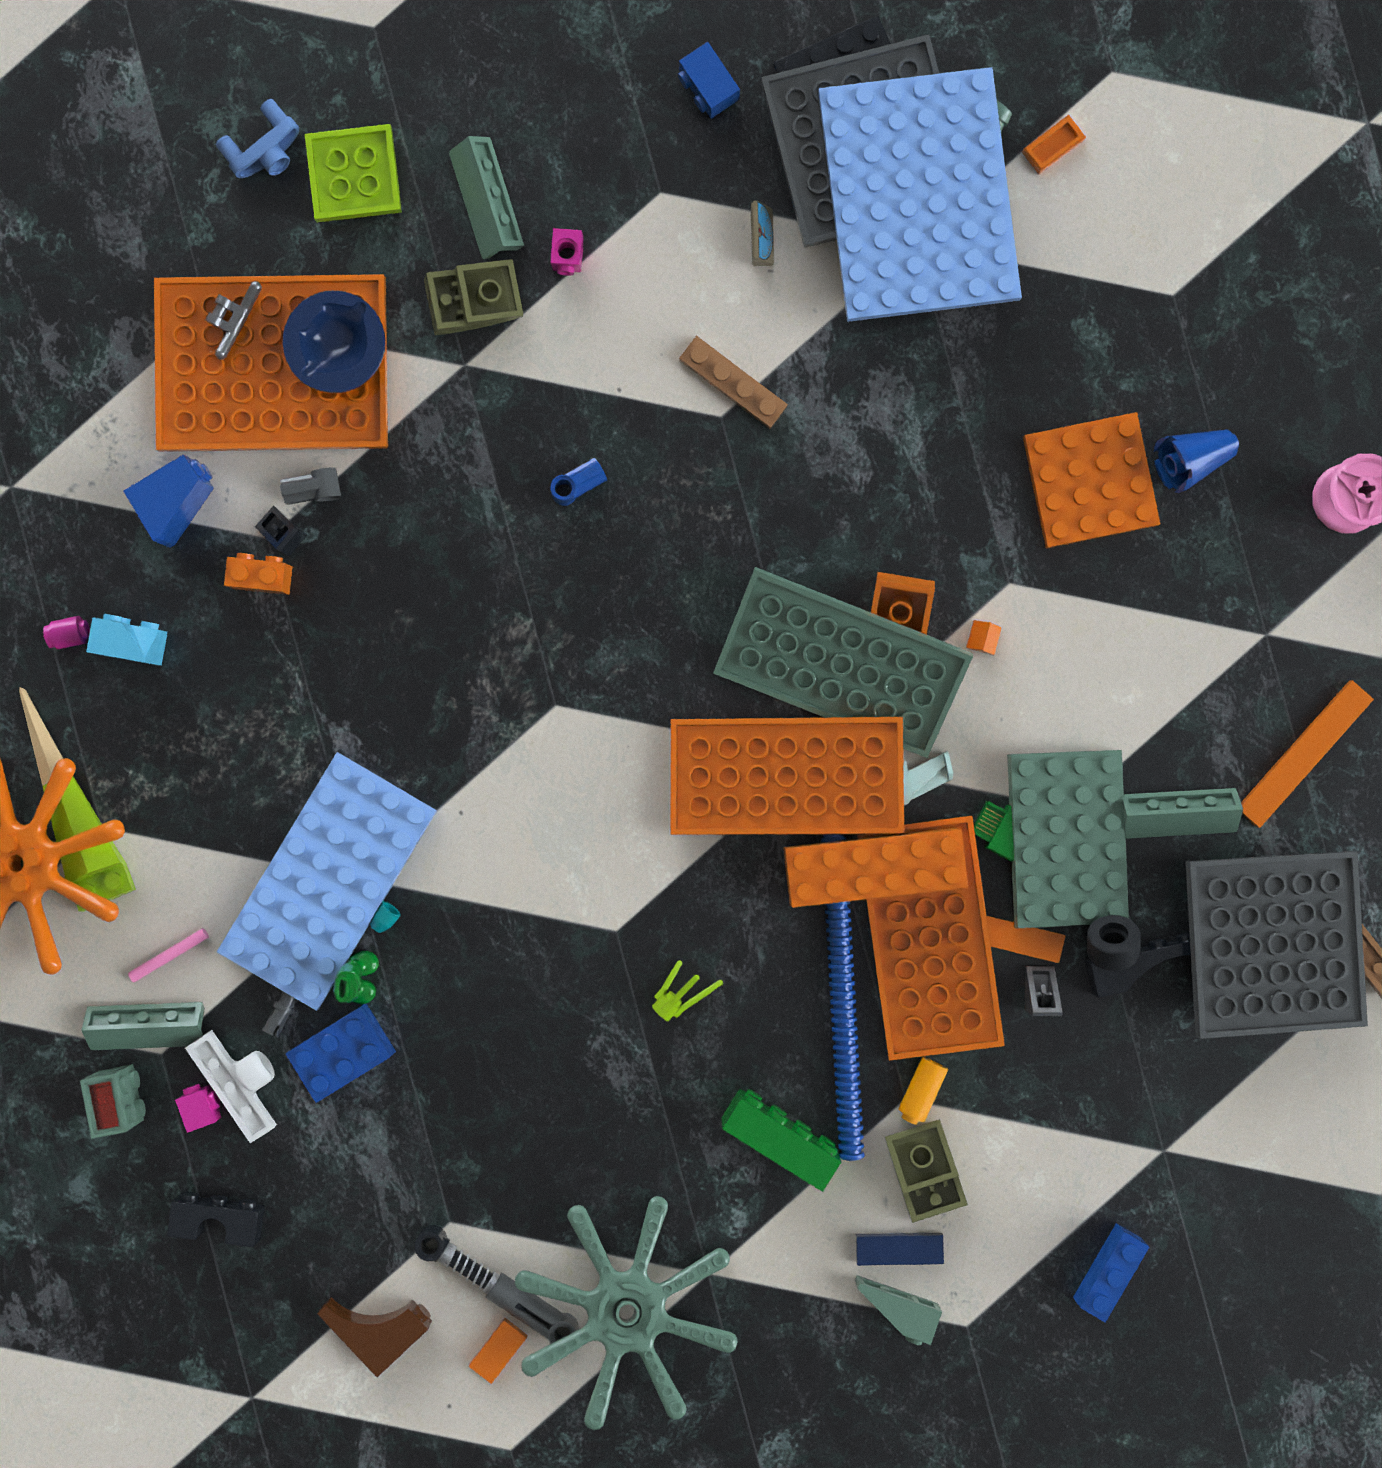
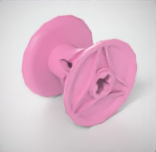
[1312,454,1382,533]

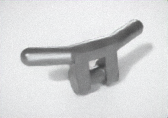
[205,281,262,360]

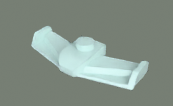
[903,751,953,805]

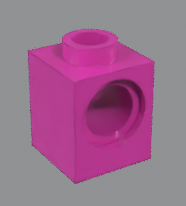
[550,228,584,276]

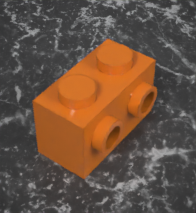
[224,553,292,595]

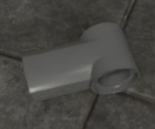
[280,467,341,505]

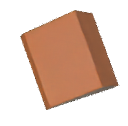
[966,620,1001,655]

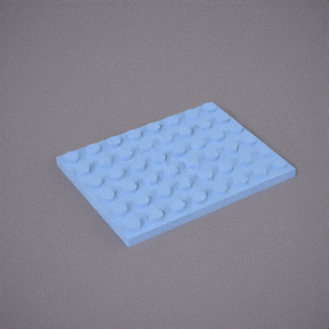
[818,67,1022,322]

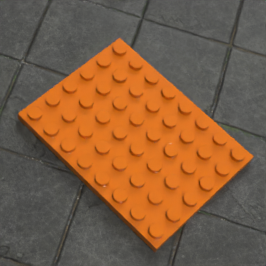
[154,274,388,452]

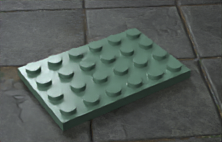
[1007,750,1129,928]

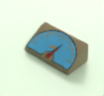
[751,201,774,266]

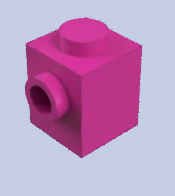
[175,1084,222,1133]

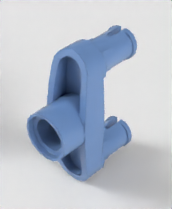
[216,99,299,178]

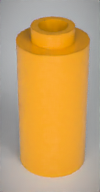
[898,1057,949,1125]

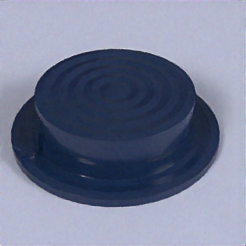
[283,291,385,393]

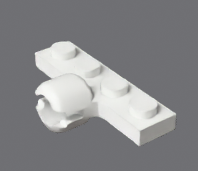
[185,1030,277,1143]

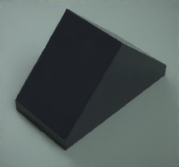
[255,505,307,556]

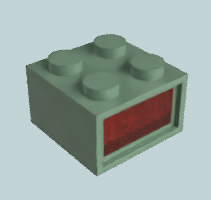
[80,1064,146,1139]

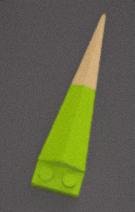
[19,688,136,912]

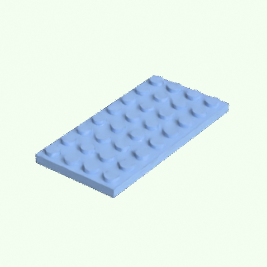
[217,752,437,1011]

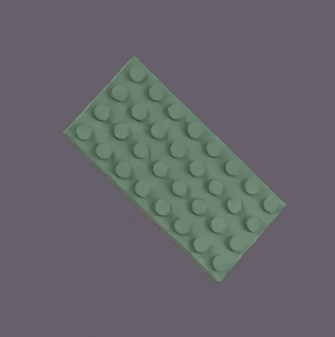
[713,567,973,758]

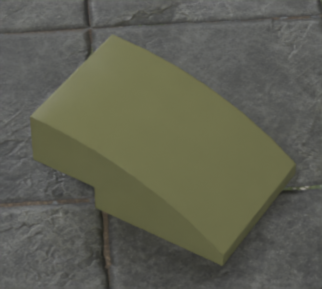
[424,259,524,336]
[885,1119,968,1223]

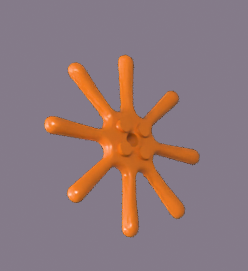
[0,758,125,975]

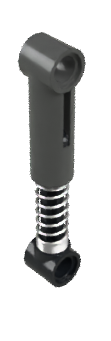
[415,1225,579,1344]

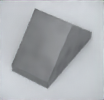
[1025,966,1063,1016]

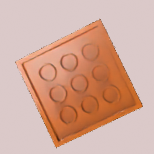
[1023,412,1160,548]

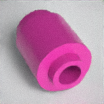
[43,616,90,649]

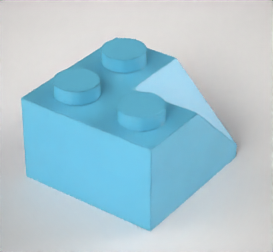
[86,614,168,666]

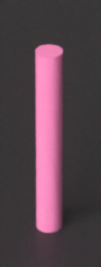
[128,928,209,982]

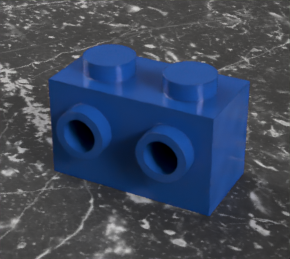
[677,42,740,119]

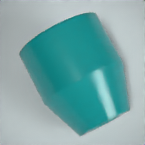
[370,901,401,933]

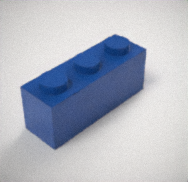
[1073,1223,1149,1323]

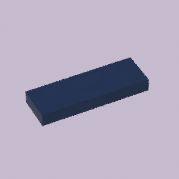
[856,1233,944,1266]

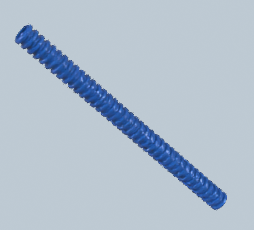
[821,834,865,1161]

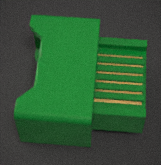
[974,801,1014,862]

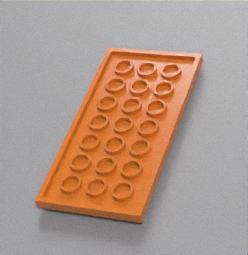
[670,717,904,835]
[857,815,1005,1061]

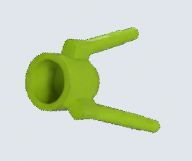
[652,960,723,1021]

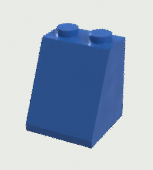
[123,454,214,548]

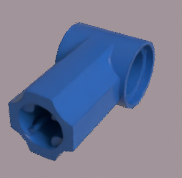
[551,458,607,506]

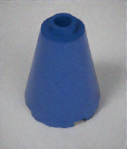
[1154,430,1239,493]

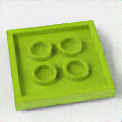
[305,124,402,222]

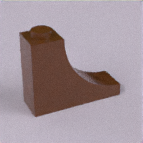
[317,1297,432,1377]

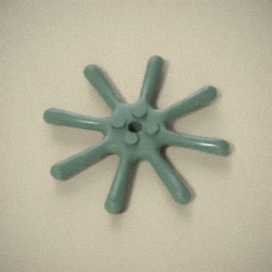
[515,1196,738,1430]

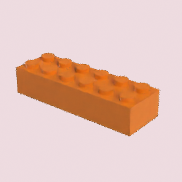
[783,828,968,908]

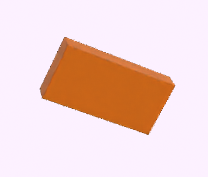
[1022,115,1086,174]
[469,1318,528,1384]

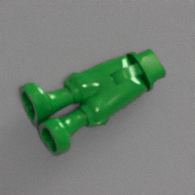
[334,951,379,1005]

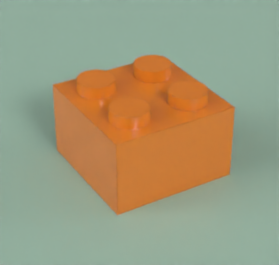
[871,572,935,635]

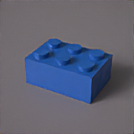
[285,1004,396,1103]

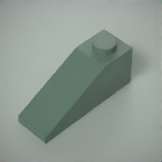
[855,1275,942,1345]

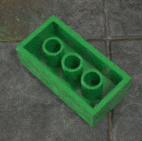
[721,1088,841,1192]

